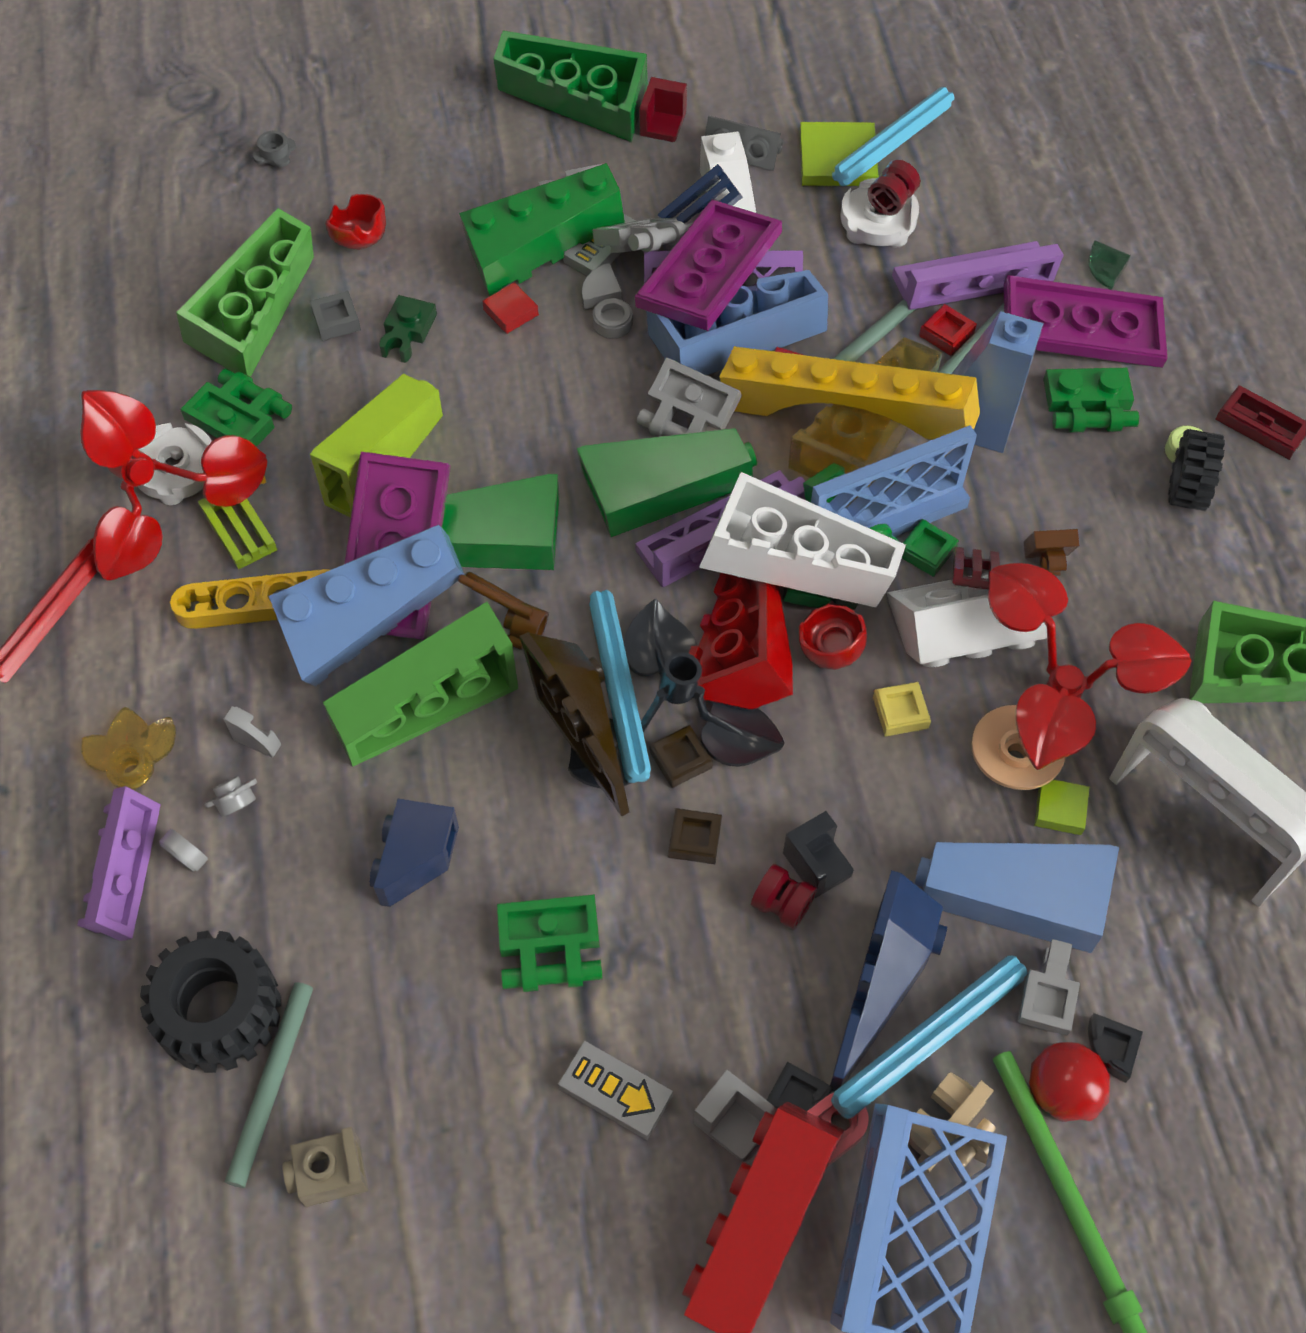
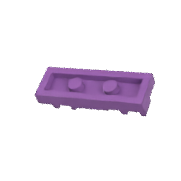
[77,786,161,941]

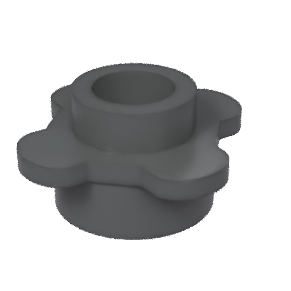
[253,131,296,167]

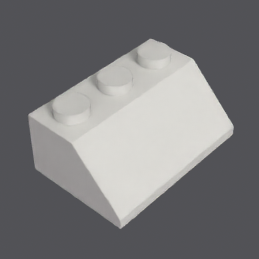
[887,572,1047,667]

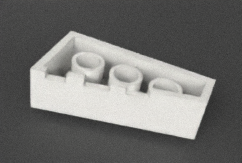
[699,472,906,607]

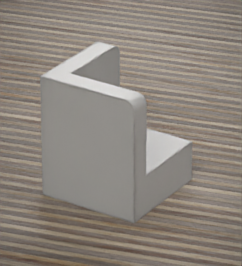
[693,1070,777,1161]

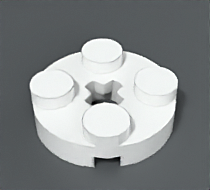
[840,178,919,247]
[138,423,211,505]

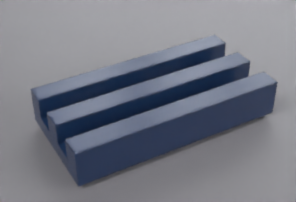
[658,164,743,224]

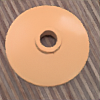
[971,705,1066,790]

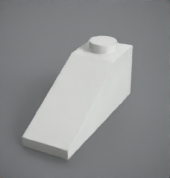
[700,132,756,213]

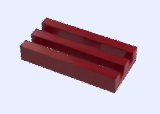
[1215,385,1306,460]
[953,547,1000,590]

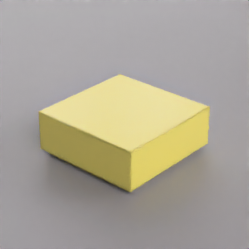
[873,682,931,737]

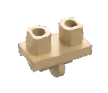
[908,1072,996,1174]

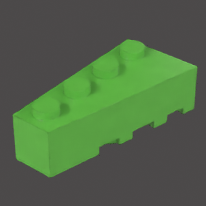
[176,208,314,377]
[1189,601,1306,703]
[323,602,518,766]

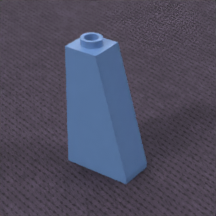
[952,311,1044,453]
[914,842,1119,953]

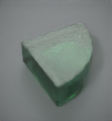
[1088,240,1131,290]

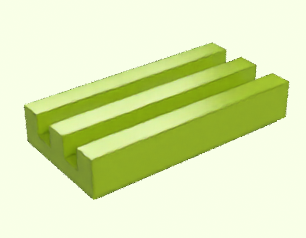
[198,498,277,570]

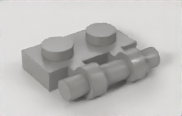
[593,218,693,253]
[637,357,742,437]

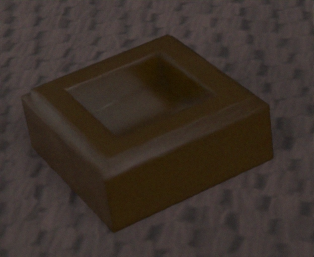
[649,725,713,788]
[668,808,722,865]

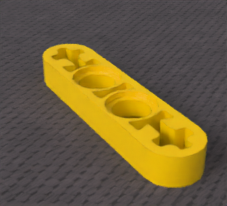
[170,569,330,629]

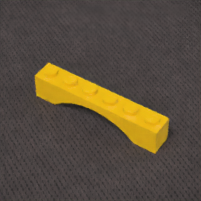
[719,346,980,440]

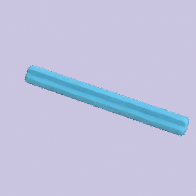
[832,87,954,186]
[589,590,651,783]
[831,955,1028,1119]

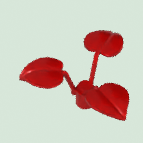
[80,390,267,580]
[988,563,1192,770]

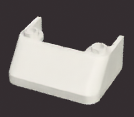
[1109,698,1306,907]

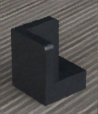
[783,811,854,898]

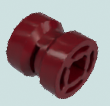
[867,160,921,216]
[751,864,817,930]

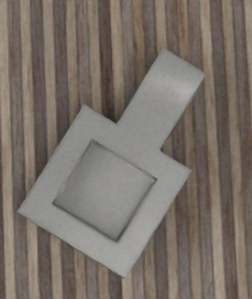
[1017,939,1080,1036]

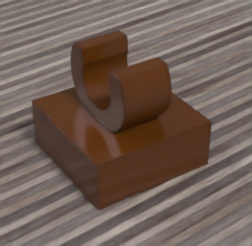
[1024,529,1080,576]

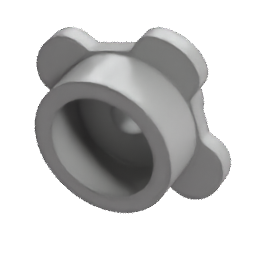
[204,776,257,817]

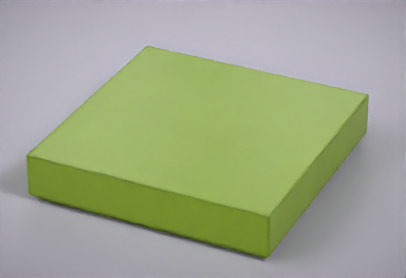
[800,122,879,186]

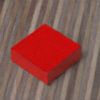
[482,282,539,334]
[919,304,977,356]

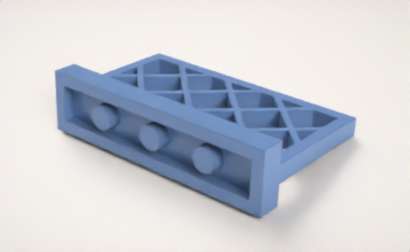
[811,425,977,537]
[830,1103,1007,1333]

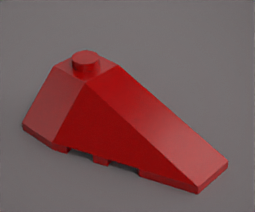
[689,573,793,710]

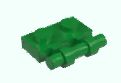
[1043,367,1139,433]
[180,368,293,447]
[497,894,603,992]

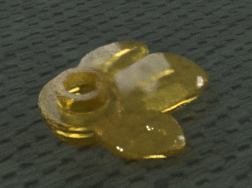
[81,707,176,790]

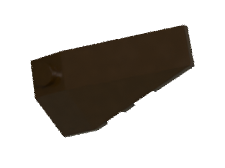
[520,632,630,817]

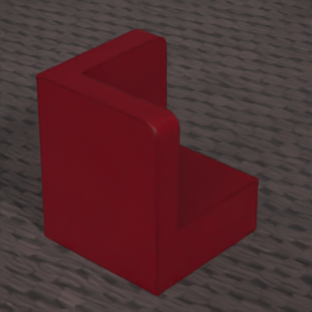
[640,77,687,142]

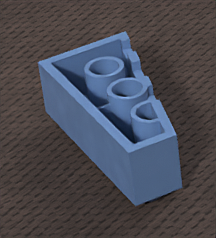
[646,270,828,375]
[269,525,464,687]

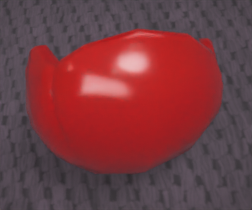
[325,194,386,250]
[799,604,867,670]
[1029,1042,1110,1122]

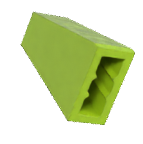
[310,373,443,518]

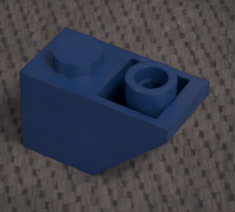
[369,798,459,907]

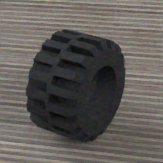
[140,931,282,1073]

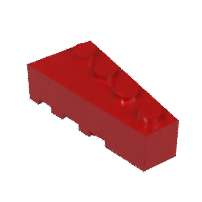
[682,1101,844,1333]

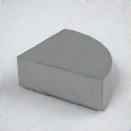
[582,263,622,310]
[224,706,281,758]

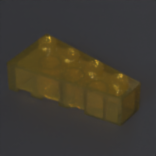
[788,337,942,498]

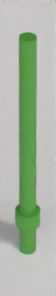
[993,1051,1147,1333]

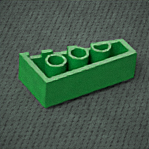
[493,30,648,142]
[459,163,625,297]

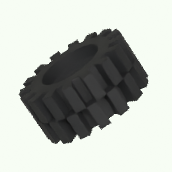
[1168,429,1225,511]

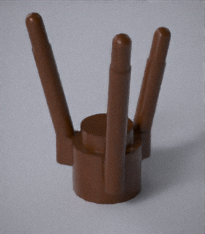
[457,572,549,650]

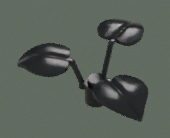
[568,599,785,788]

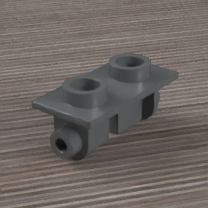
[705,116,783,171]

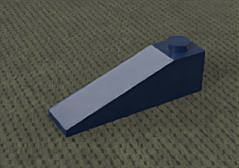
[830,870,948,1092]

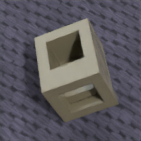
[283,1127,368,1207]

